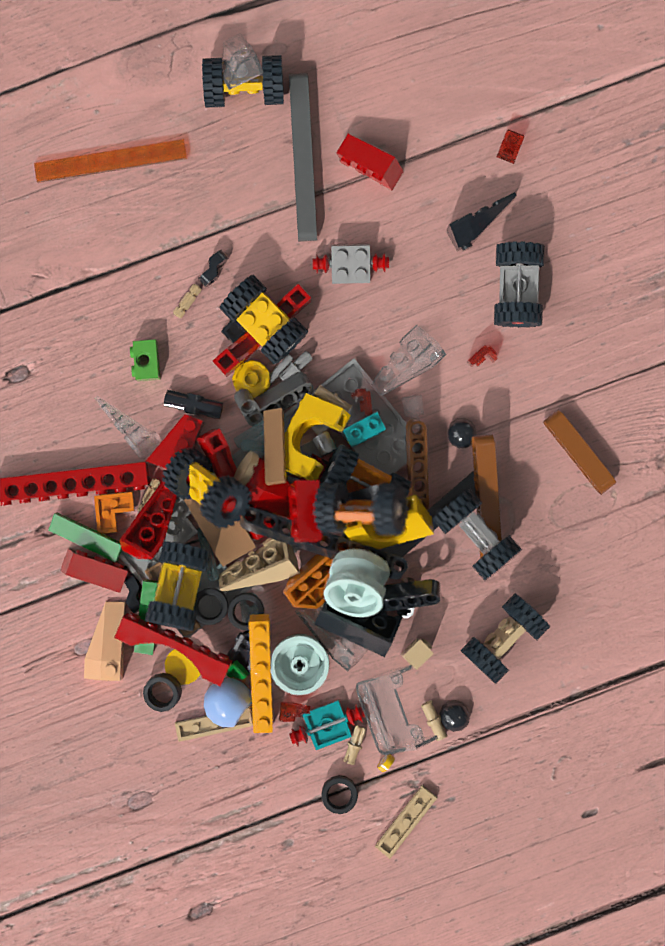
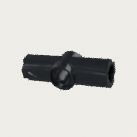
[164,390,224,419]

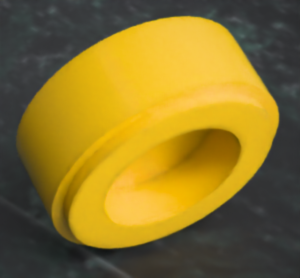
[377,753,395,772]

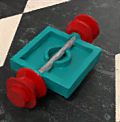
[289,700,365,750]

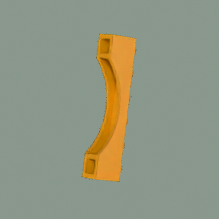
[249,614,273,733]

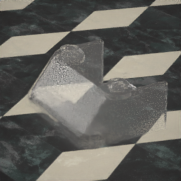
[356,665,438,755]

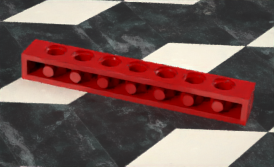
[0,462,150,506]

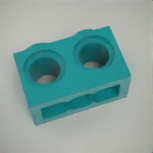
[343,412,386,448]

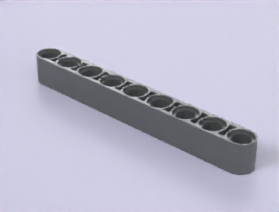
[289,73,317,242]

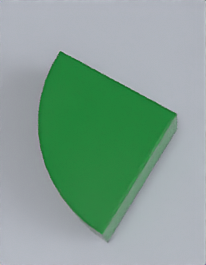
[227,660,250,680]

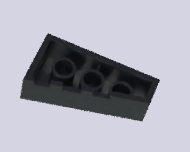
[314,600,403,657]

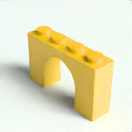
[285,393,351,480]
[344,495,434,549]

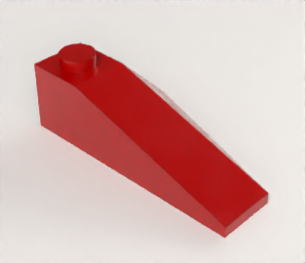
[245,458,291,519]
[120,481,177,559]

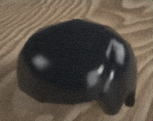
[448,418,476,449]
[439,700,470,732]

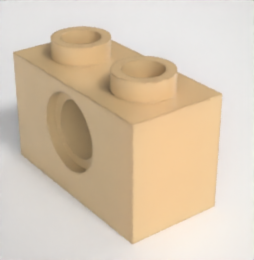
[400,638,434,670]

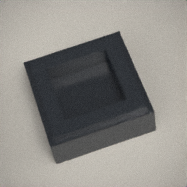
[221,321,247,343]

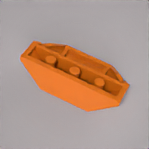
[283,547,345,609]

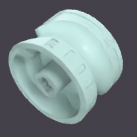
[324,549,389,617]
[270,634,329,695]

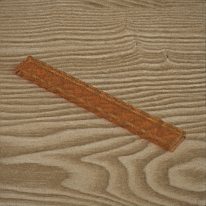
[34,139,187,183]

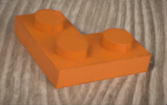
[94,492,135,534]

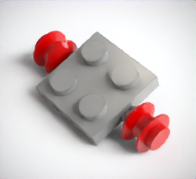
[313,244,389,284]

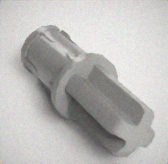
[278,351,313,381]

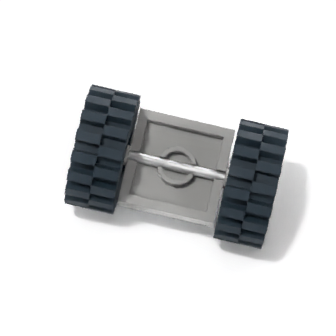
[494,241,545,328]
[433,488,522,581]

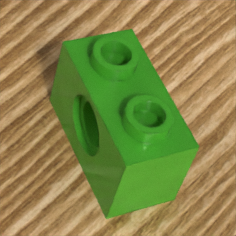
[130,340,161,381]

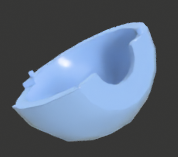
[204,678,252,727]

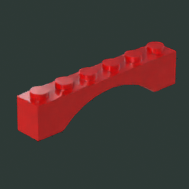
[213,284,311,377]
[196,428,272,540]
[114,613,232,686]

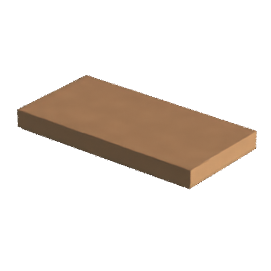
[184,498,256,567]

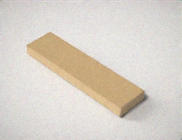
[175,706,253,742]
[375,785,438,859]

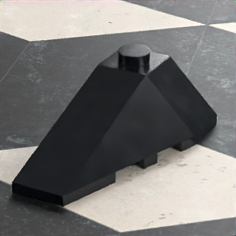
[446,192,517,251]

